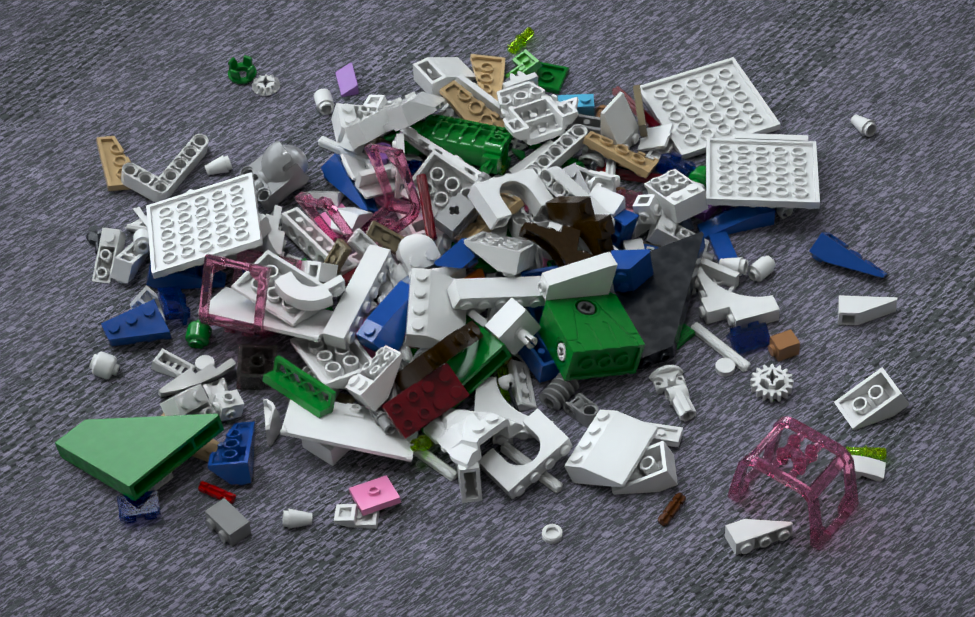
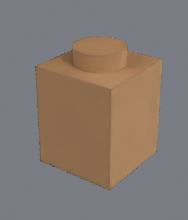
[768,329,800,362]

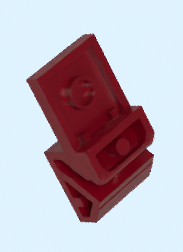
[382,363,469,440]

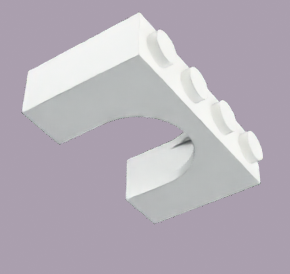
[467,168,554,230]
[478,408,573,499]

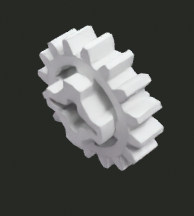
[750,364,794,402]

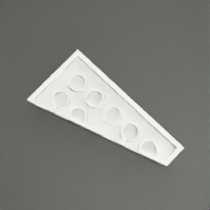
[400,127,482,179]

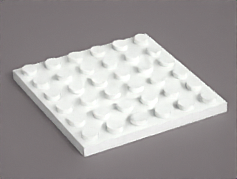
[640,57,781,160]
[706,138,820,209]
[146,172,263,279]

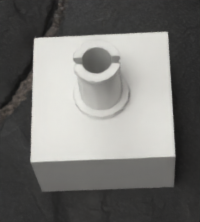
[485,297,541,356]

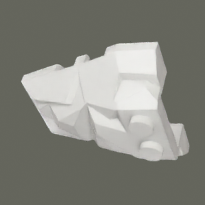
[497,81,578,146]
[423,408,523,468]

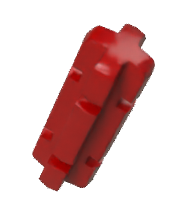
[198,481,236,504]

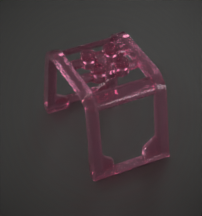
[295,143,421,247]
[199,249,302,338]
[728,416,859,550]

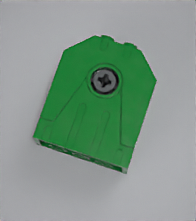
[538,292,645,381]

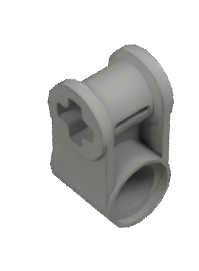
[563,393,599,428]

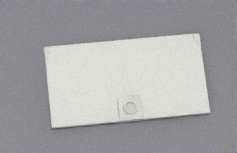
[198,287,334,342]
[280,399,418,462]

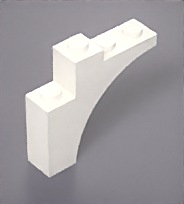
[694,267,780,332]
[474,377,553,445]

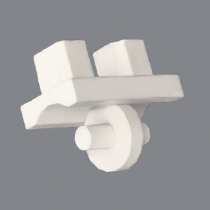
[587,170,621,193]

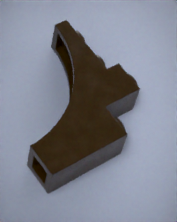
[545,196,615,256]
[519,222,595,268]
[395,320,484,392]

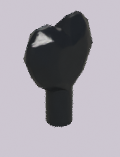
[86,230,102,254]

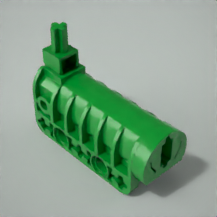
[407,114,513,175]

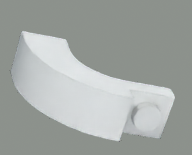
[274,271,346,311]

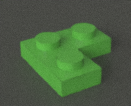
[505,49,542,79]

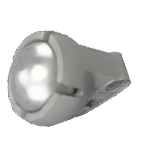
[239,141,310,211]

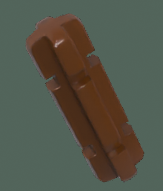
[657,492,686,526]

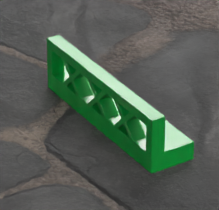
[263,355,336,418]

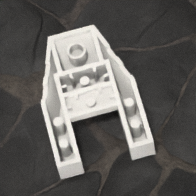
[344,91,447,148]

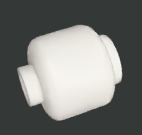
[89,351,120,379]

